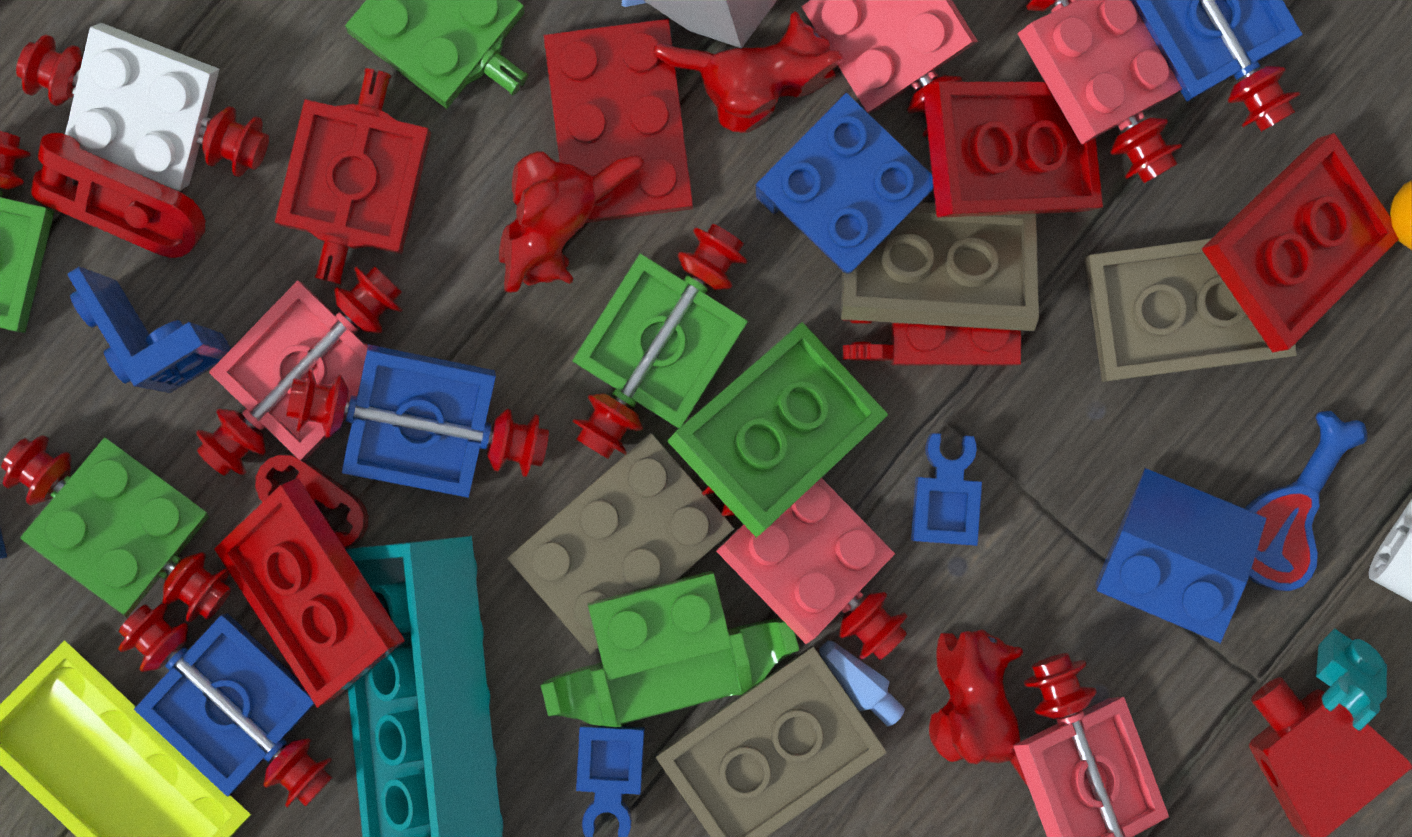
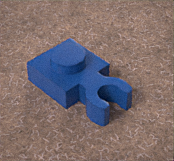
[911,433,982,546]
[576,724,645,837]

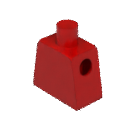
[1249,677,1412,837]

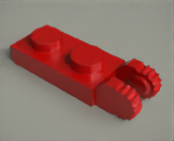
[843,320,1021,366]

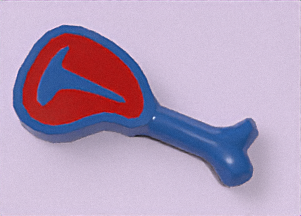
[1244,411,1367,591]

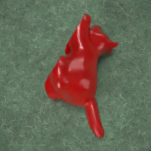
[653,11,843,133]
[499,151,645,293]
[929,629,1027,785]

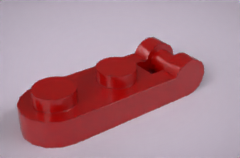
[31,132,206,258]

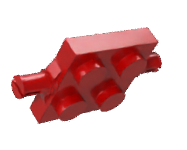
[275,68,432,285]

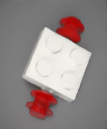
[16,23,269,191]

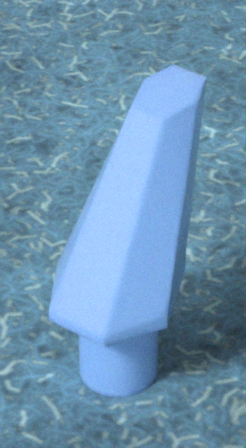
[819,641,905,726]

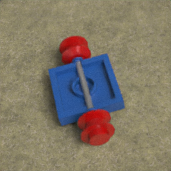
[1131,0,1303,132]
[286,344,549,498]
[118,604,333,808]

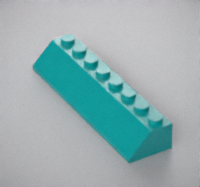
[346,536,503,837]

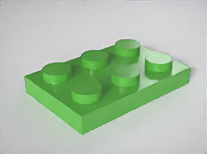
[667,322,888,538]

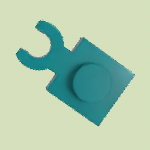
[1316,628,1387,731]

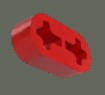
[255,455,369,548]

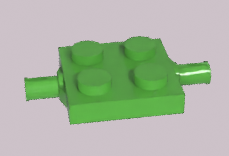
[345,0,529,109]

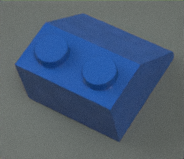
[1095,468,1267,643]

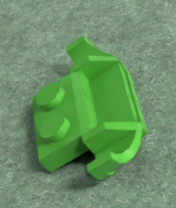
[541,571,799,727]

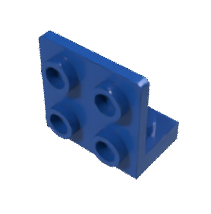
[755,93,934,274]
[68,267,231,393]

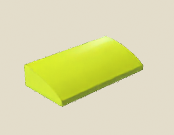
[0,640,251,837]

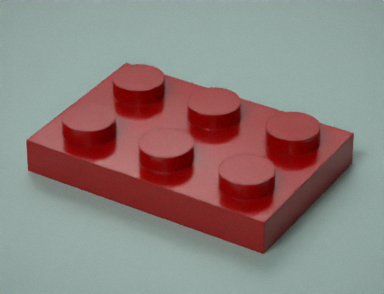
[544,19,693,223]
[923,82,1103,218]
[1201,133,1399,353]
[214,478,405,708]

